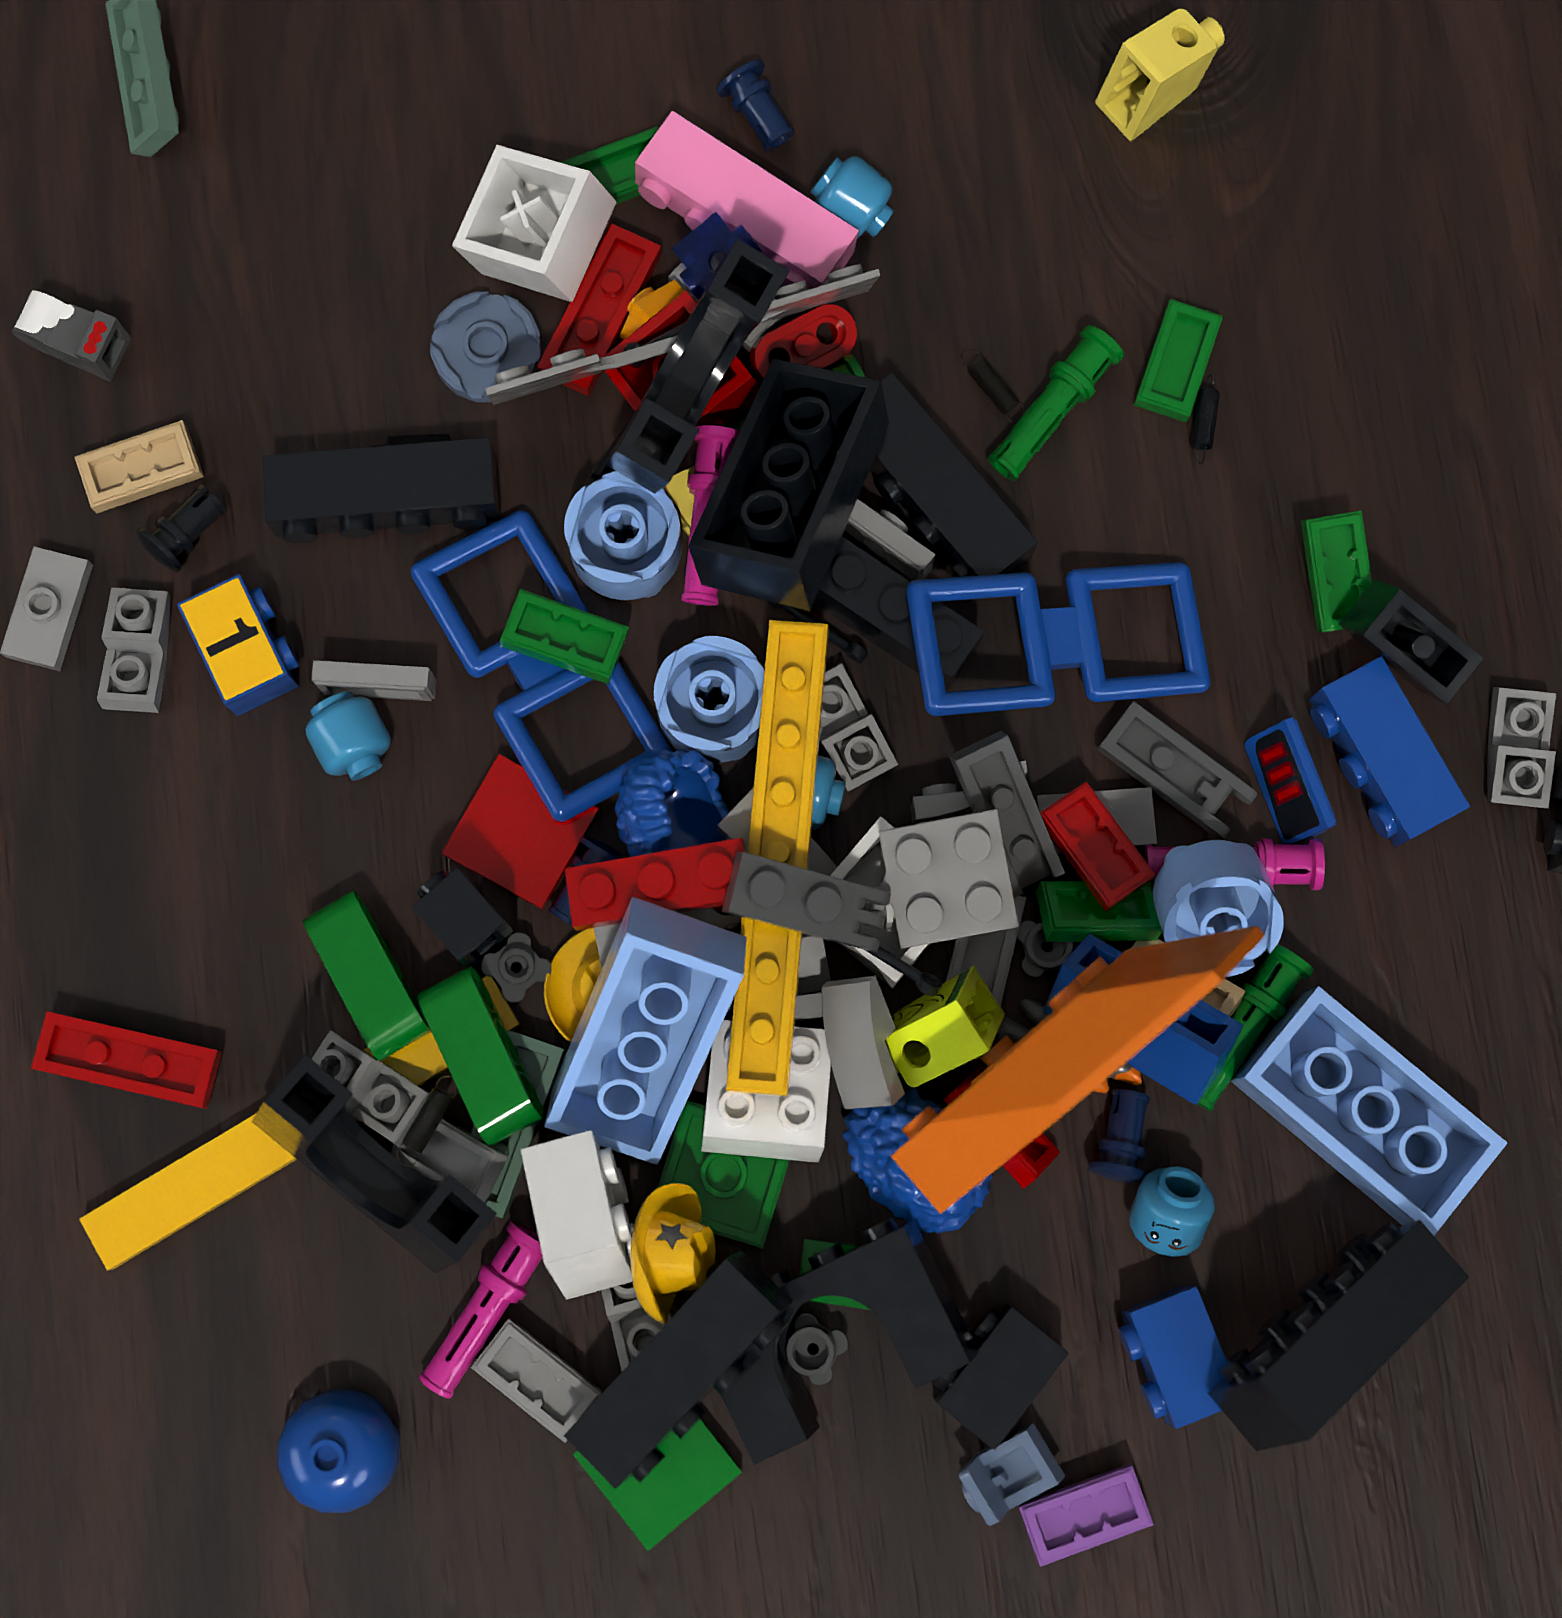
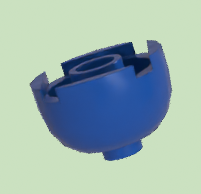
[277,1389,401,1513]

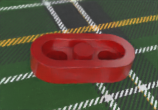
[749,304,857,383]

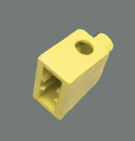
[1095,8,1225,142]

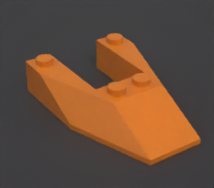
[891,926,1265,1214]

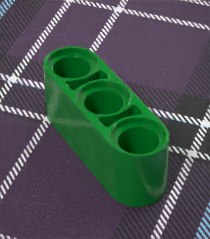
[302,890,431,1061]
[417,966,545,1146]

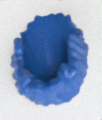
[615,750,730,857]
[842,1087,993,1234]

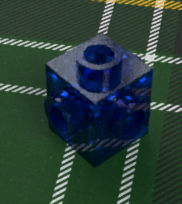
[671,212,762,300]

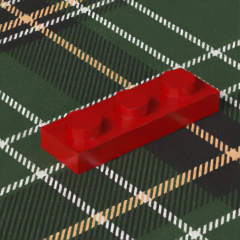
[537,223,662,397]
[564,838,746,931]
[31,1011,222,1109]

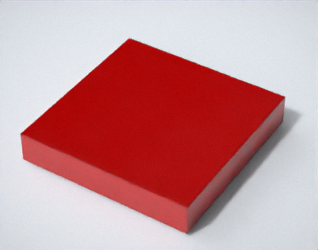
[442,754,600,911]

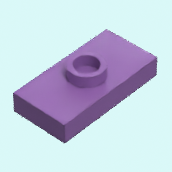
[1017,1464,1154,1567]

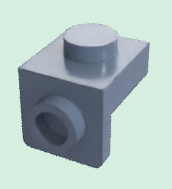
[958,1423,1065,1526]

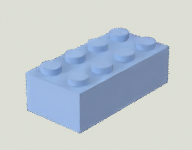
[544,897,747,1165]
[1231,986,1507,1235]

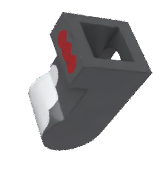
[11,290,132,382]

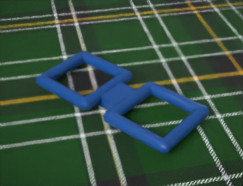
[411,510,673,822]
[906,562,1211,716]

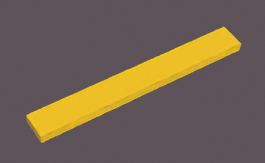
[726,620,829,1097]
[79,976,521,1271]

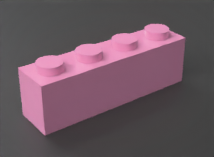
[635,111,859,290]

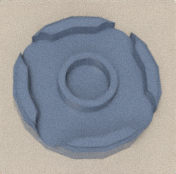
[430,292,542,402]

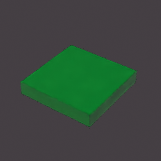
[658,1101,789,1249]
[573,1418,742,1551]

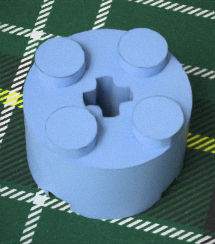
[564,471,682,600]
[654,636,765,763]
[1153,840,1284,977]

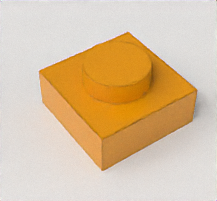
[620,280,685,340]

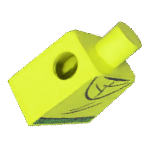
[884,966,1005,1088]

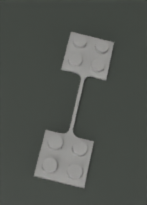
[485,264,880,405]
[594,809,1019,968]

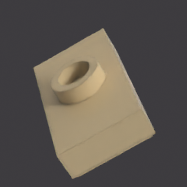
[75,420,204,513]

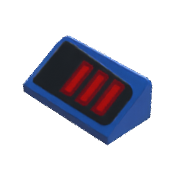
[1244,717,1337,844]

